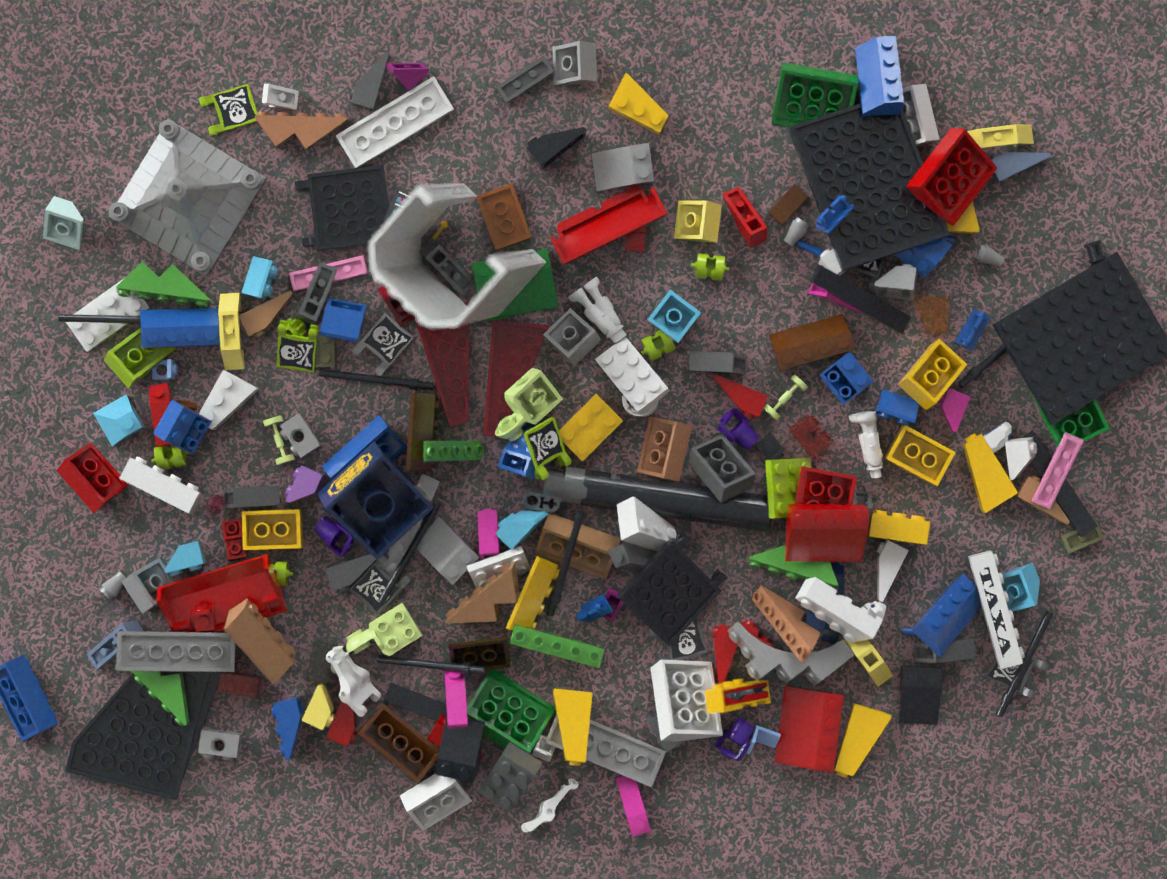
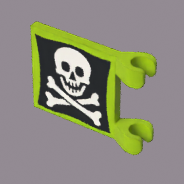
[199,84,258,136]
[276,320,318,373]
[523,417,572,480]

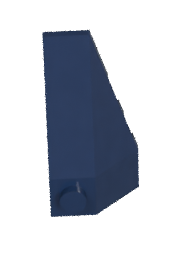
[803,562,844,644]

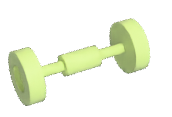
[763,374,808,421]
[263,416,295,465]

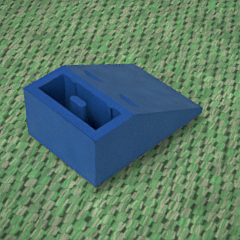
[498,421,558,481]
[271,696,304,761]

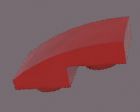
[222,518,248,561]
[740,620,774,647]

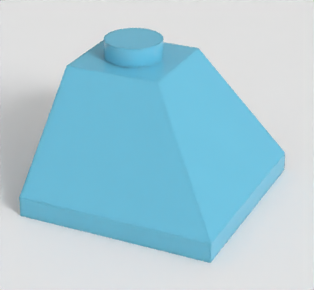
[93,394,146,447]
[1001,563,1040,612]

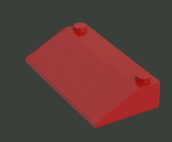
[157,554,288,633]

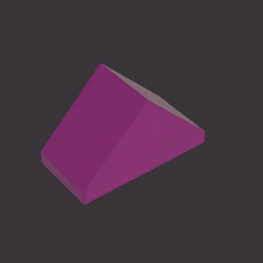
[386,63,429,91]
[602,587,623,622]

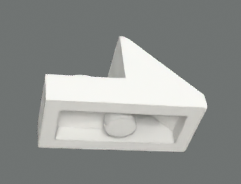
[262,84,299,110]

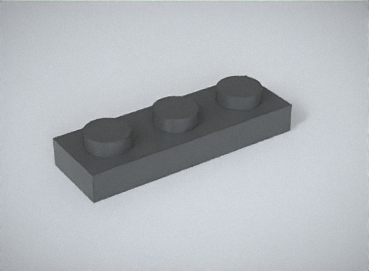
[496,56,555,104]

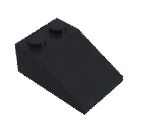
[527,127,586,171]
[899,665,943,724]
[436,716,485,783]

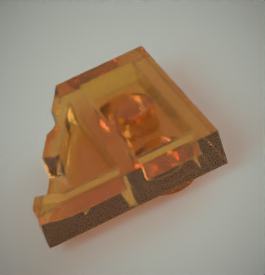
[914,294,950,334]

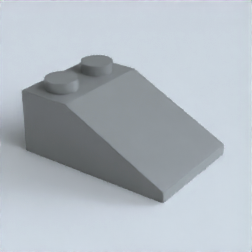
[592,143,654,191]
[417,517,480,585]

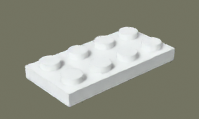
[66,280,150,352]
[595,336,670,415]

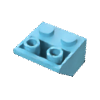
[242,256,279,301]
[165,541,205,576]

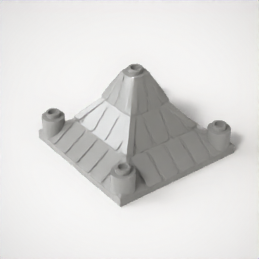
[108,119,266,276]

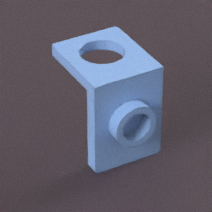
[152,359,178,380]
[747,725,781,754]

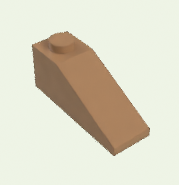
[239,290,294,339]
[1015,475,1070,525]

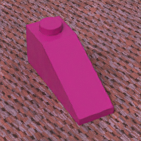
[445,670,468,728]
[616,776,651,837]

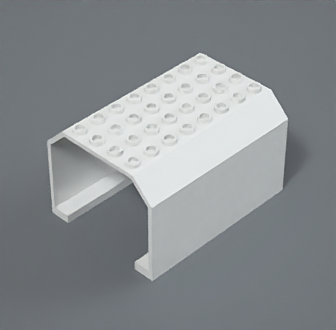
[369,183,546,327]

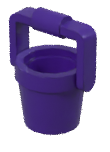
[718,408,759,450]
[314,516,354,557]
[715,717,755,761]

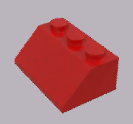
[56,442,128,513]

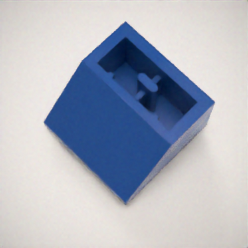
[320,298,367,342]
[819,351,874,405]
[874,389,919,426]
[153,400,212,455]

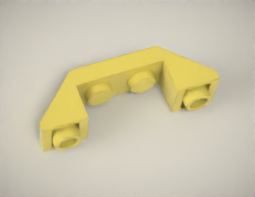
[967,124,1034,149]
[218,293,245,370]

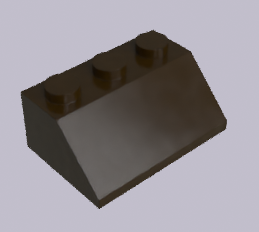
[448,637,511,670]

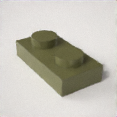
[316,329,335,367]
[1060,521,1104,554]

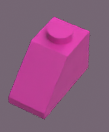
[938,388,970,433]

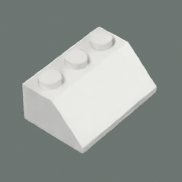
[902,84,940,146]
[400,774,472,831]

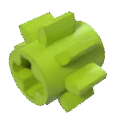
[287,318,307,336]

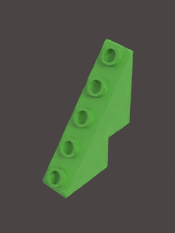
[116,262,210,308]
[424,440,484,462]
[749,545,838,590]
[510,625,605,668]
[128,671,190,727]

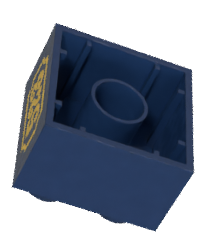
[318,441,434,560]

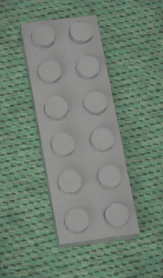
[116,631,235,672]
[545,714,666,787]

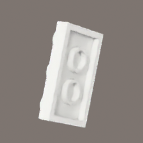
[467,546,531,588]

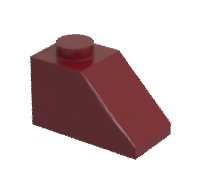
[377,285,416,327]

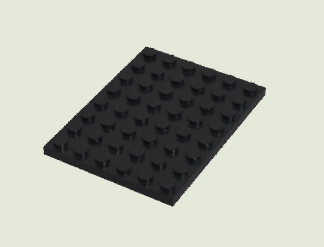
[788,104,950,272]
[992,252,1167,425]

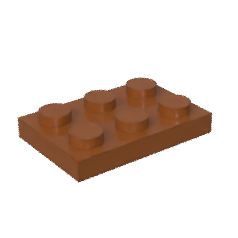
[477,183,532,251]

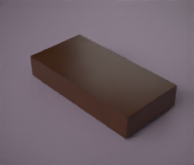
[768,184,808,225]

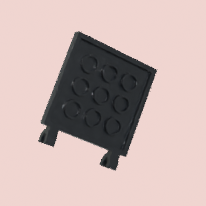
[294,165,389,251]
[617,532,728,647]

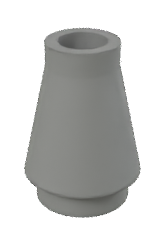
[784,217,810,246]
[974,244,1004,267]
[100,572,126,600]

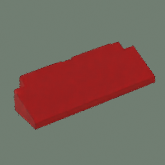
[550,186,667,265]

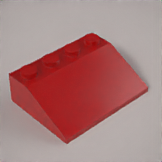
[907,128,997,226]
[794,466,857,505]
[785,504,869,562]
[774,686,844,772]

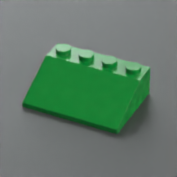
[771,62,858,127]
[472,249,559,321]
[1028,387,1110,448]
[466,669,556,753]

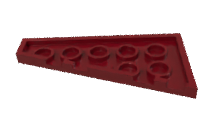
[414,301,470,427]
[483,320,550,436]

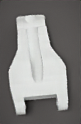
[326,646,381,717]
[521,778,579,833]

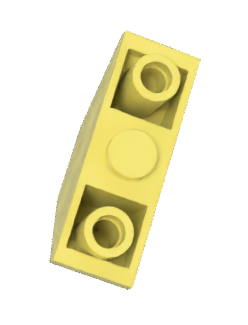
[844,640,893,687]

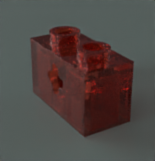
[788,414,831,459]
[217,672,261,698]

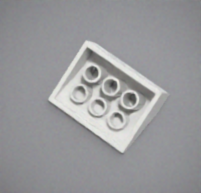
[651,660,723,741]

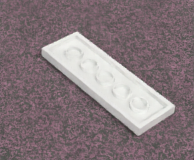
[336,76,454,168]

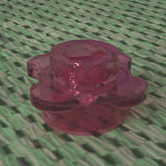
[206,494,224,513]

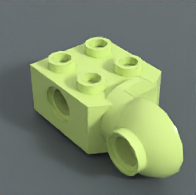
[495,368,563,441]
[346,603,423,656]

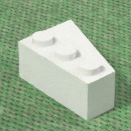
[199,370,259,430]
[617,496,676,552]

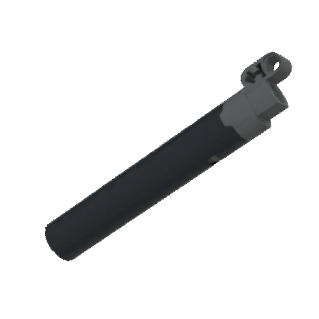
[524,466,772,532]

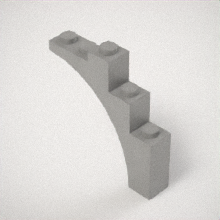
[727,622,854,685]

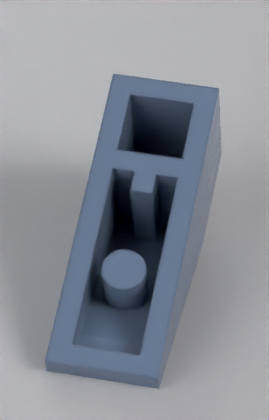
[990,152,1051,183]
[87,620,144,670]

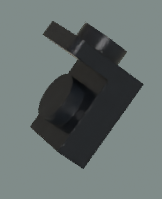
[755,433,786,460]

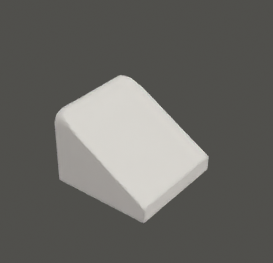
[532,735,555,762]

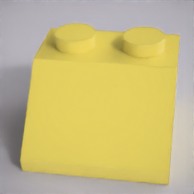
[674,201,722,243]
[302,682,335,730]

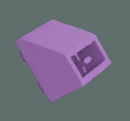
[284,466,326,503]

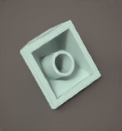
[43,196,83,250]

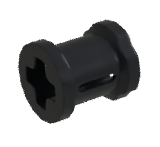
[1083,240,1106,264]

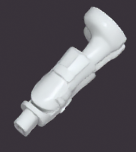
[568,276,626,344]
[849,411,883,478]

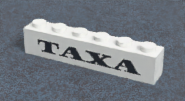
[968,550,1025,669]

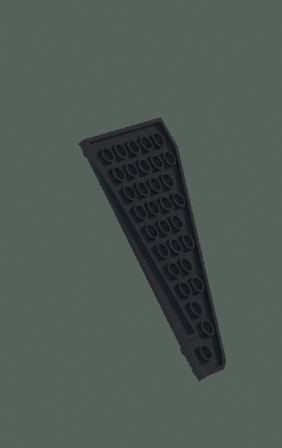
[65,630,227,800]

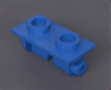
[816,195,855,234]
[955,309,990,351]
[576,594,613,622]

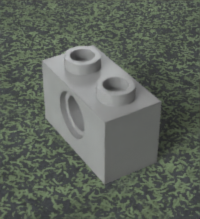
[280,413,322,458]
[198,728,242,761]

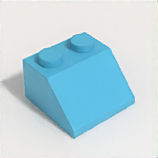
[647,290,701,343]
[495,510,548,550]

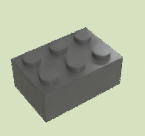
[688,434,756,503]
[478,742,542,812]

